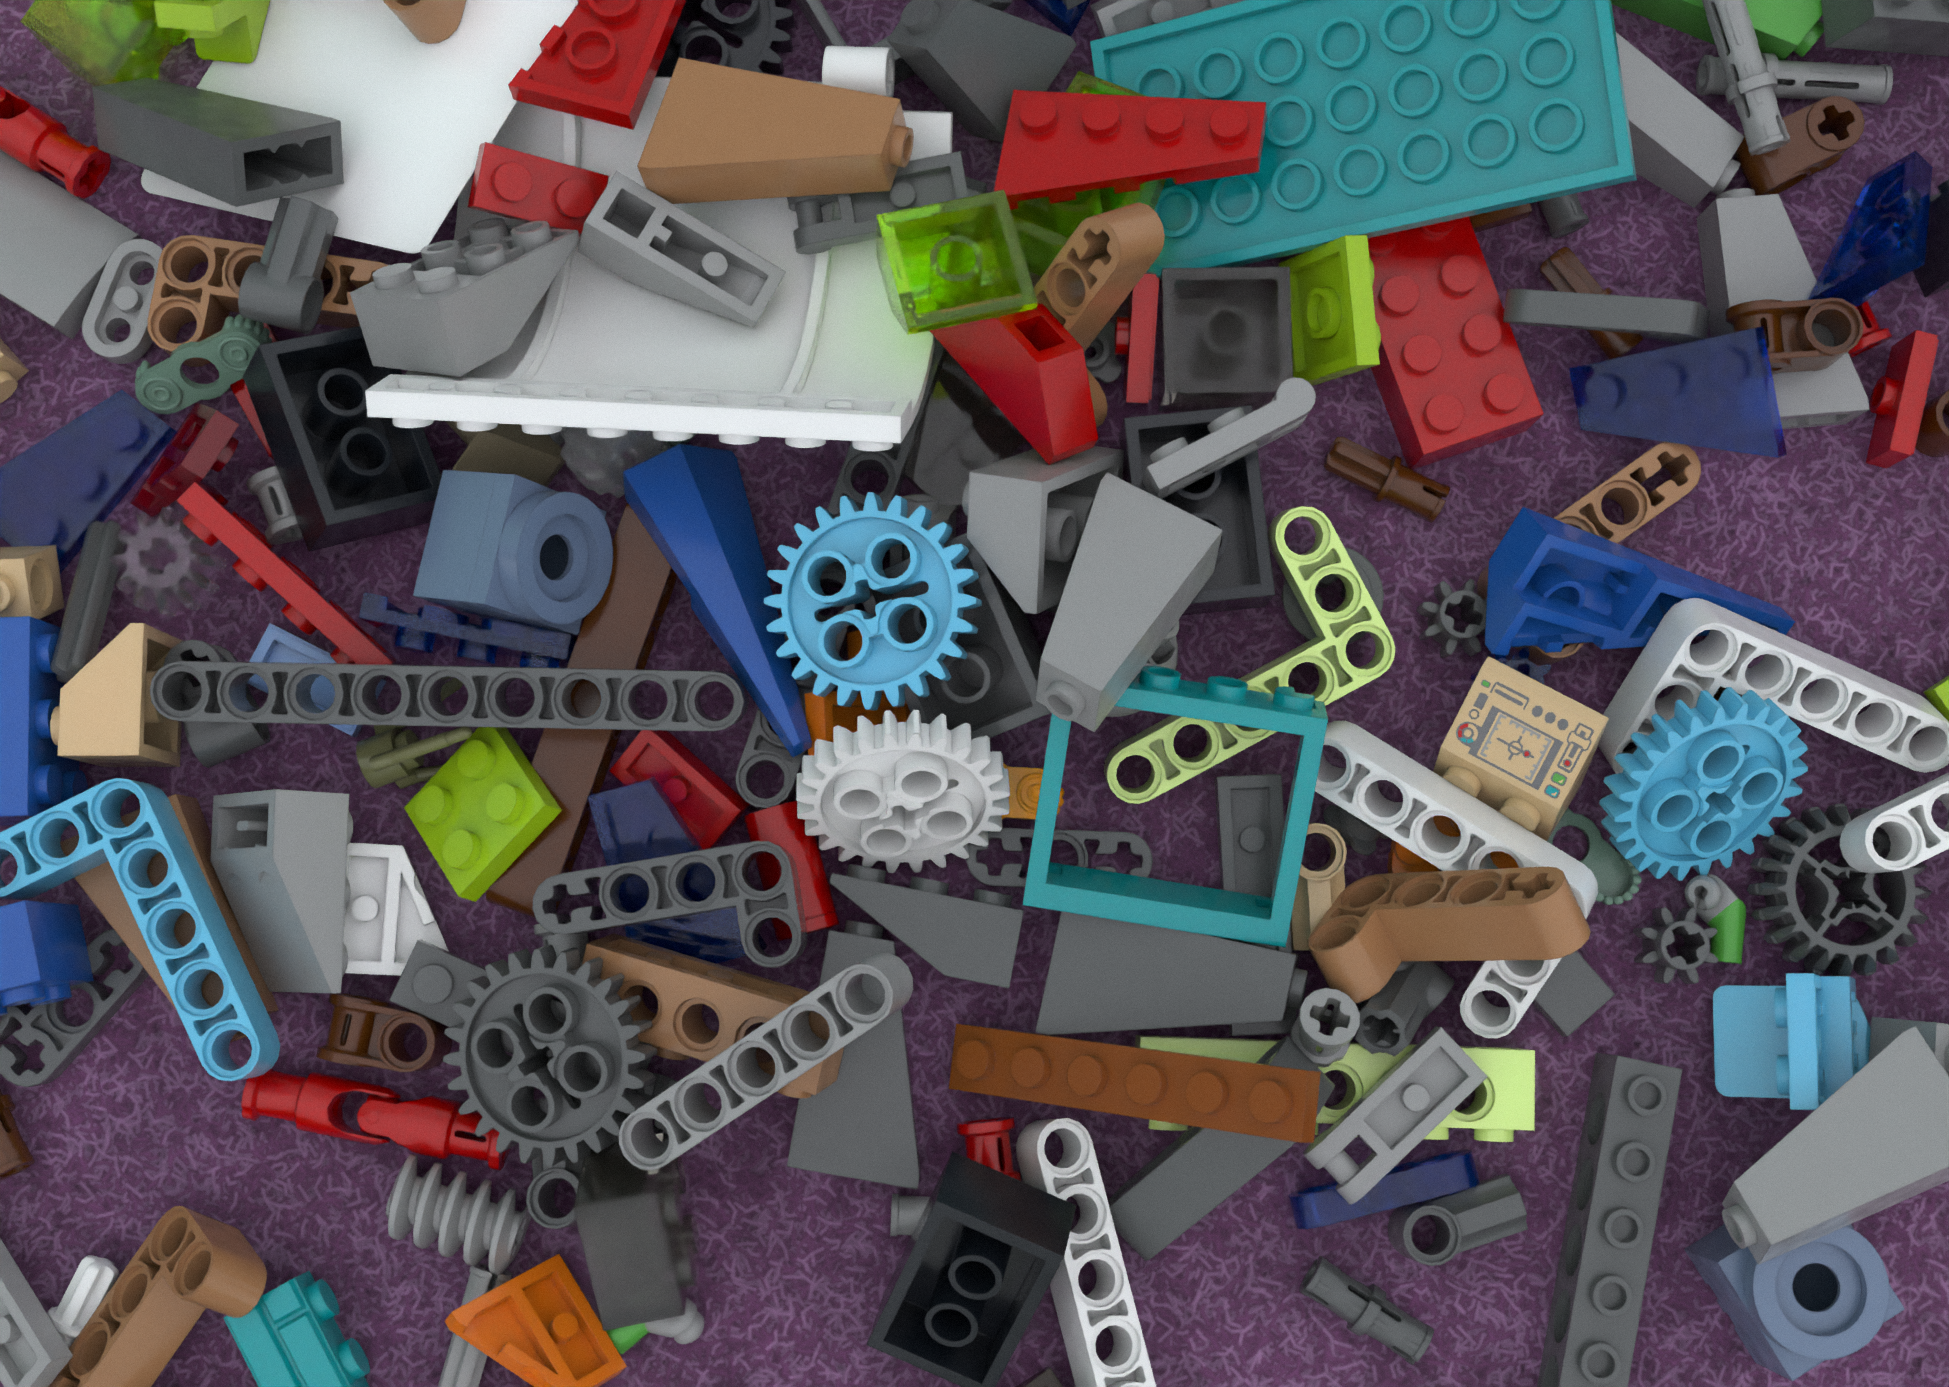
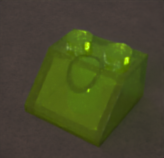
[20,0,188,86]
[876,190,1038,335]

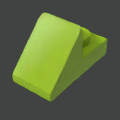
[154,0,270,64]

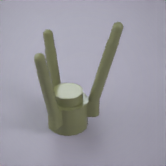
[356,678,472,789]

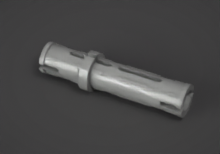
[1702,0,1791,156]
[1696,53,1893,105]

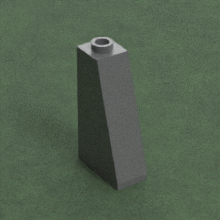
[92,78,344,207]
[1035,911,1309,1035]
[787,920,921,1189]

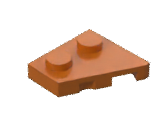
[444,1254,627,1387]

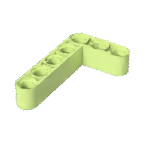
[1104,506,1395,804]

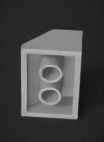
[962,446,1124,614]

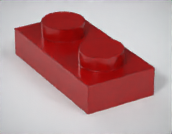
[467,142,609,237]
[609,730,749,851]

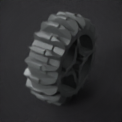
[1747,804,1932,976]

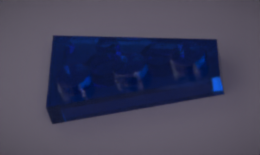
[1808,150,1933,306]
[1569,326,1787,458]
[0,389,177,574]
[359,592,577,668]
[587,777,767,964]

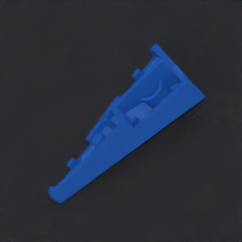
[623,444,812,757]
[1485,507,1795,655]

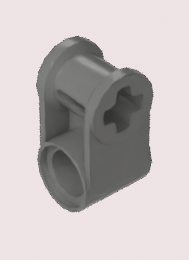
[164,639,270,768]

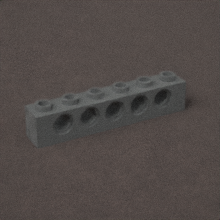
[1537,1053,1682,1387]

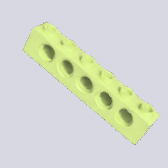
[1135,1035,1535,1142]

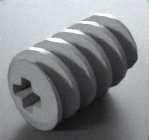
[386,1153,532,1275]

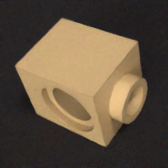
[0,545,64,619]

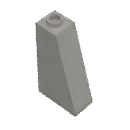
[1616,32,1745,208]
[1696,188,1870,434]
[1035,472,1223,732]
[1722,1026,1949,1265]

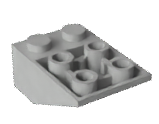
[350,218,580,377]
[210,789,353,993]

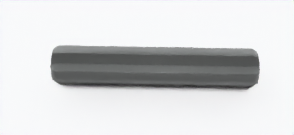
[50,520,126,684]

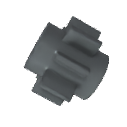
[1416,579,1487,659]
[1633,907,1718,984]

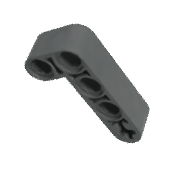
[532,841,807,968]
[1108,1036,1335,1261]

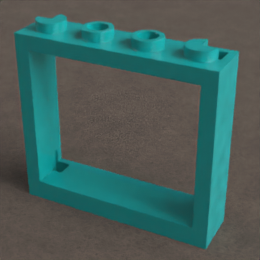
[1023,666,1328,948]

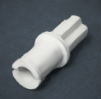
[47,1255,119,1348]

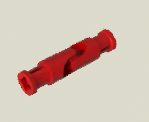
[0,86,111,199]
[241,1068,510,1171]

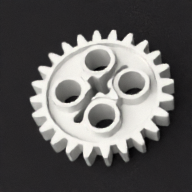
[796,710,1010,873]

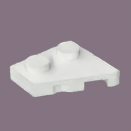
[343,843,449,976]

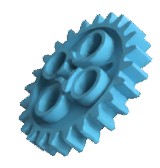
[764,492,982,711]
[1599,687,1808,881]

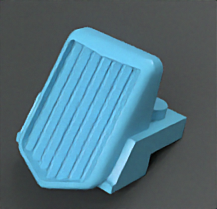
[1713,973,1871,1110]

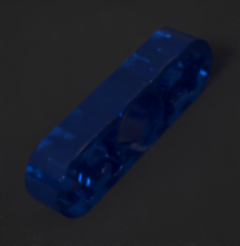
[1288,1149,1480,1229]

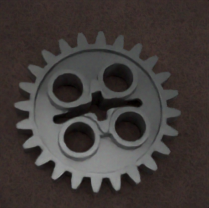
[443,945,657,1167]

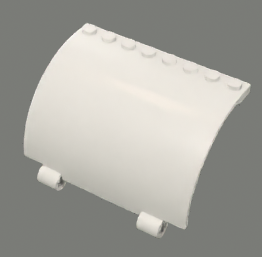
[365,46,953,451]

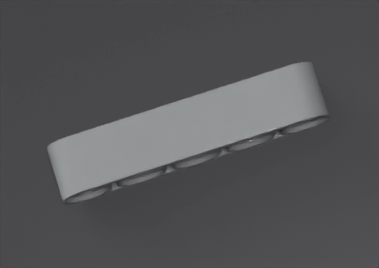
[619,953,913,1170]

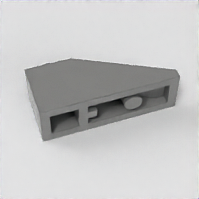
[577,171,786,327]

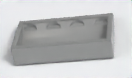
[0,150,142,340]

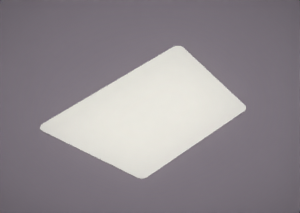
[141,0,578,254]

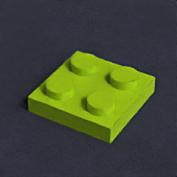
[1279,235,1381,386]
[404,727,562,902]

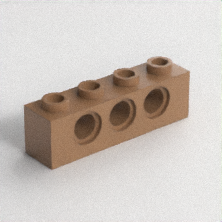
[582,933,844,1098]

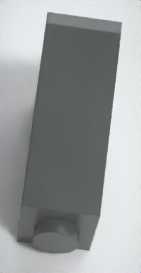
[887,0,1077,143]

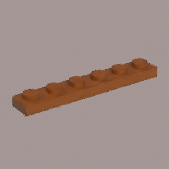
[949,1024,1321,1143]

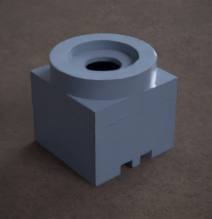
[413,470,613,635]
[1684,1224,1905,1381]

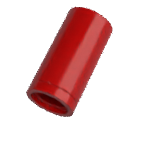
[744,801,840,942]

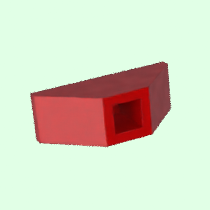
[928,303,1098,465]

